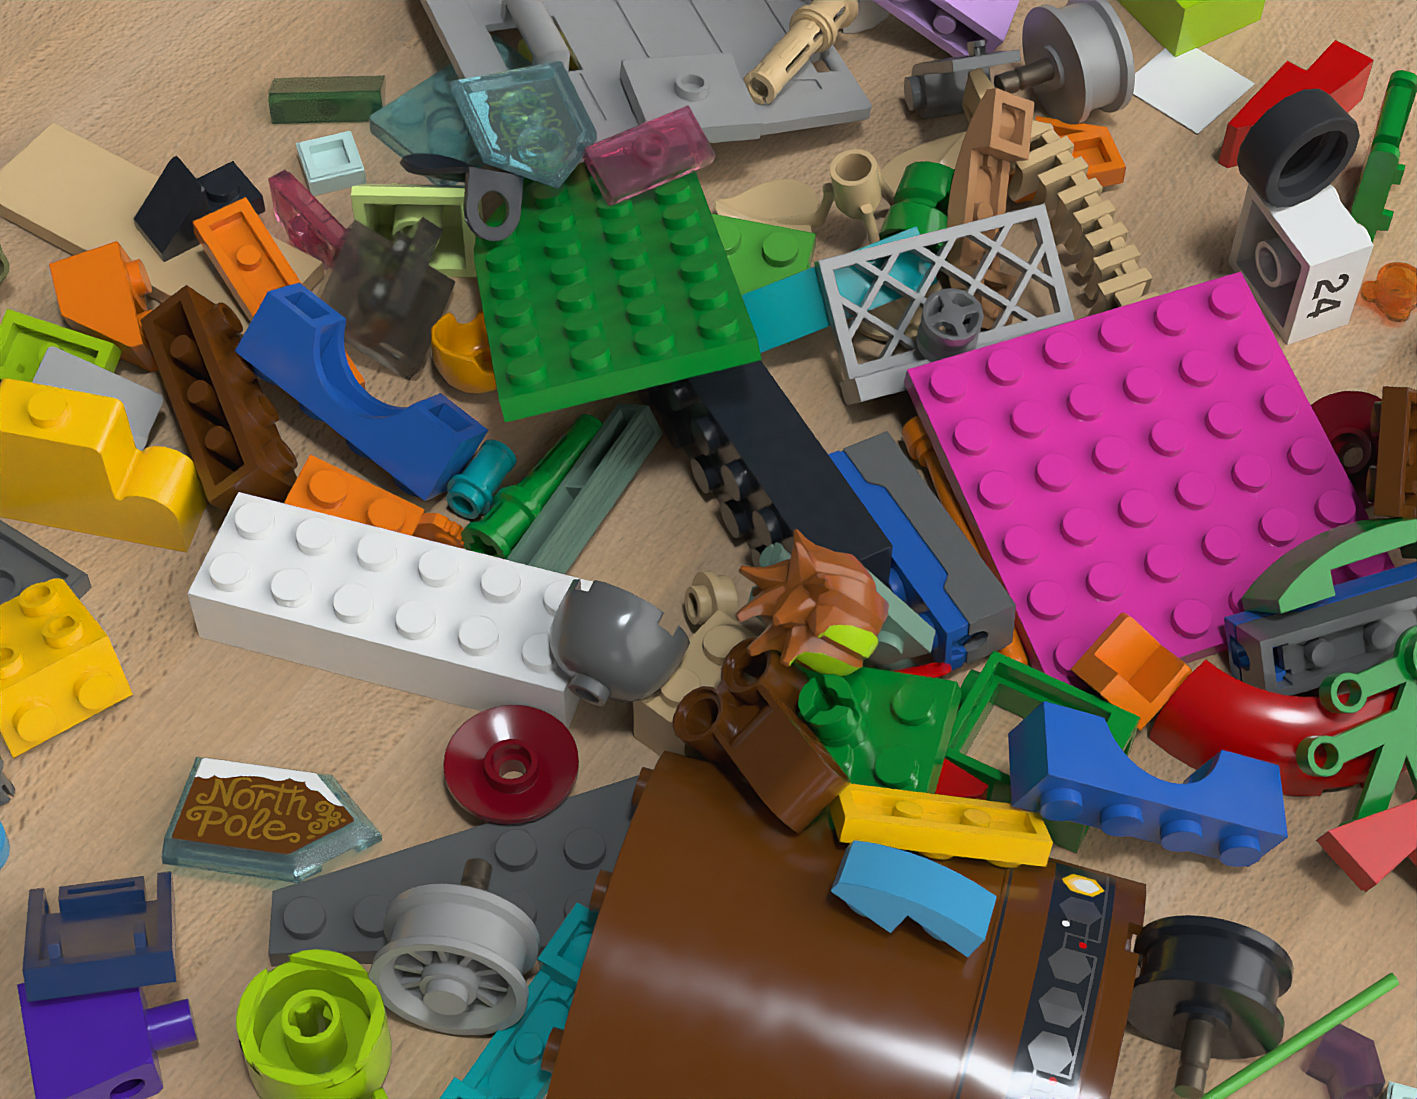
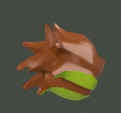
[735,529,889,676]

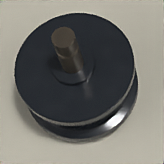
[1127,915,1294,1099]

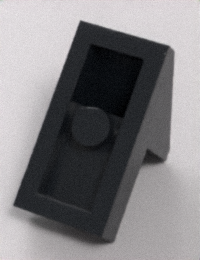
[133,155,266,262]

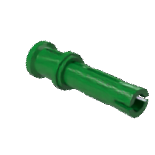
[461,414,603,560]

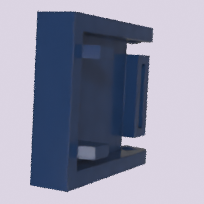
[22,871,177,1002]

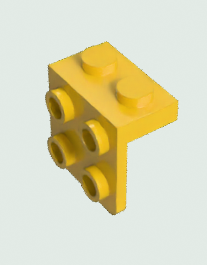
[0,578,133,758]

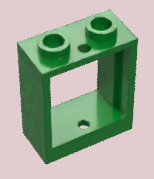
[945,650,1140,853]

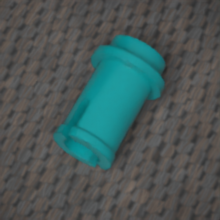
[446,439,517,519]

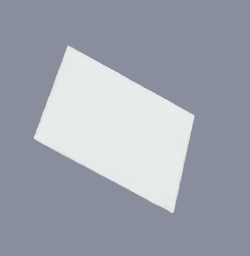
[1133,48,1255,134]

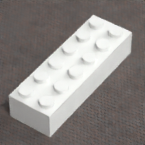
[187,492,593,729]

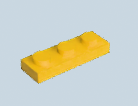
[829,783,1053,868]

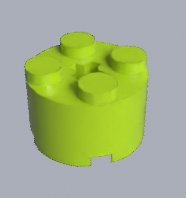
[236,949,392,1099]

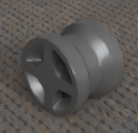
[916,288,984,362]

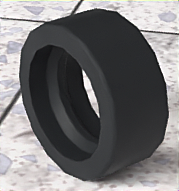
[1237,89,1360,208]

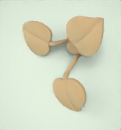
[715,131,966,341]

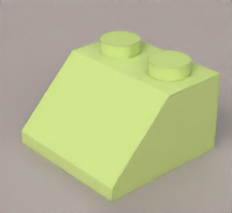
[351,183,483,277]

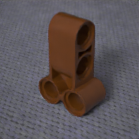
[673,637,851,833]

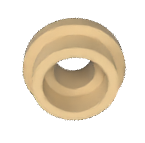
[685,570,739,628]

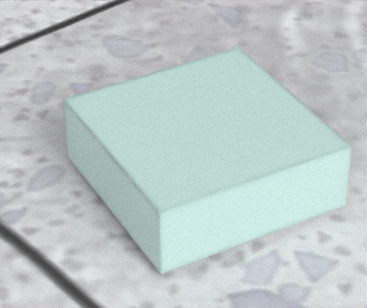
[296,131,366,197]

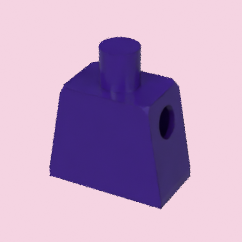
[17,983,198,1099]

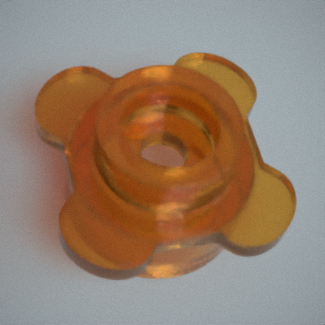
[1360,262,1417,322]

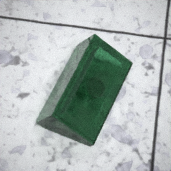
[268,75,386,124]

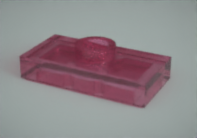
[582,105,716,206]
[268,169,358,286]

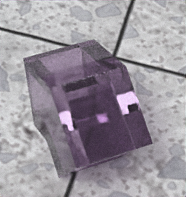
[1306,1024,1386,1099]

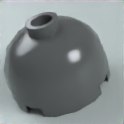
[550,579,690,706]

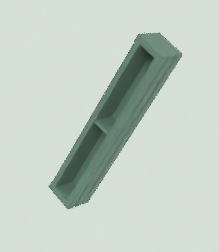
[506,403,663,575]

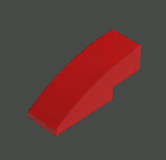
[1218,40,1374,168]

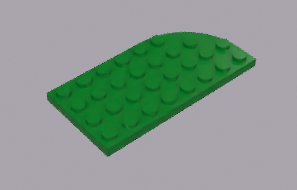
[473,147,762,423]

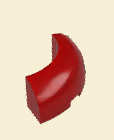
[1149,659,1407,796]

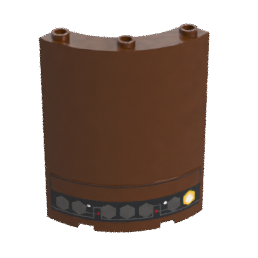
[541,750,1146,1099]

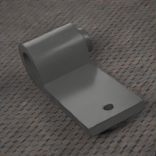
[904,40,1021,120]

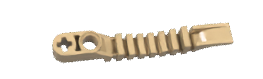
[962,68,1159,316]

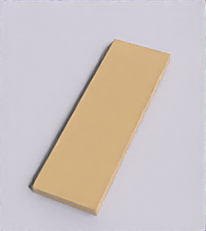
[0,122,325,339]

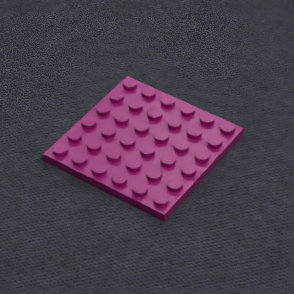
[904,272,1395,695]

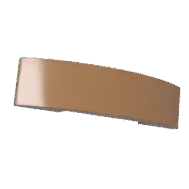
[947,88,1034,331]

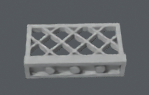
[814,203,1075,405]

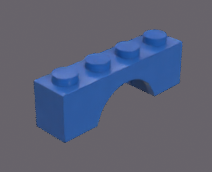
[235,282,488,501]
[1008,701,1288,867]

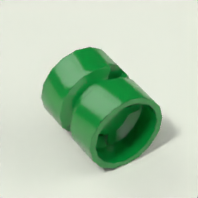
[879,161,955,271]

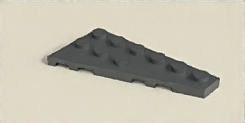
[268,775,639,967]

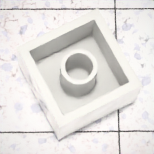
[1228,184,1374,345]

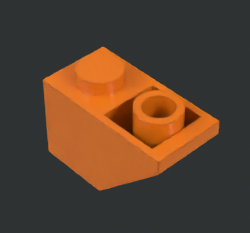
[49,241,159,372]

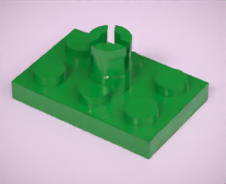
[737,663,962,794]

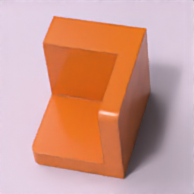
[1070,612,1192,731]

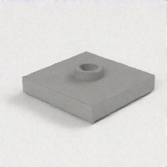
[620,52,762,148]

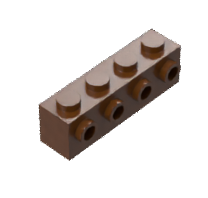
[140,285,298,513]

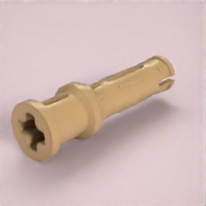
[743,0,859,105]

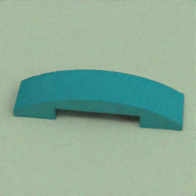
[742,226,938,353]
[439,902,598,1099]

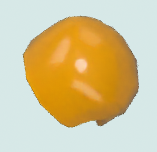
[431,311,497,393]

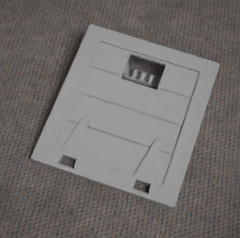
[420,0,872,173]

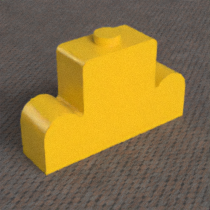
[0,378,207,553]

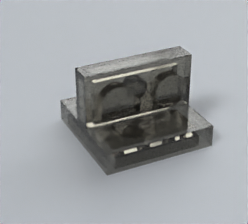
[316,217,456,380]

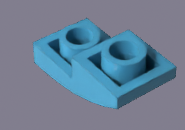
[831,840,997,957]

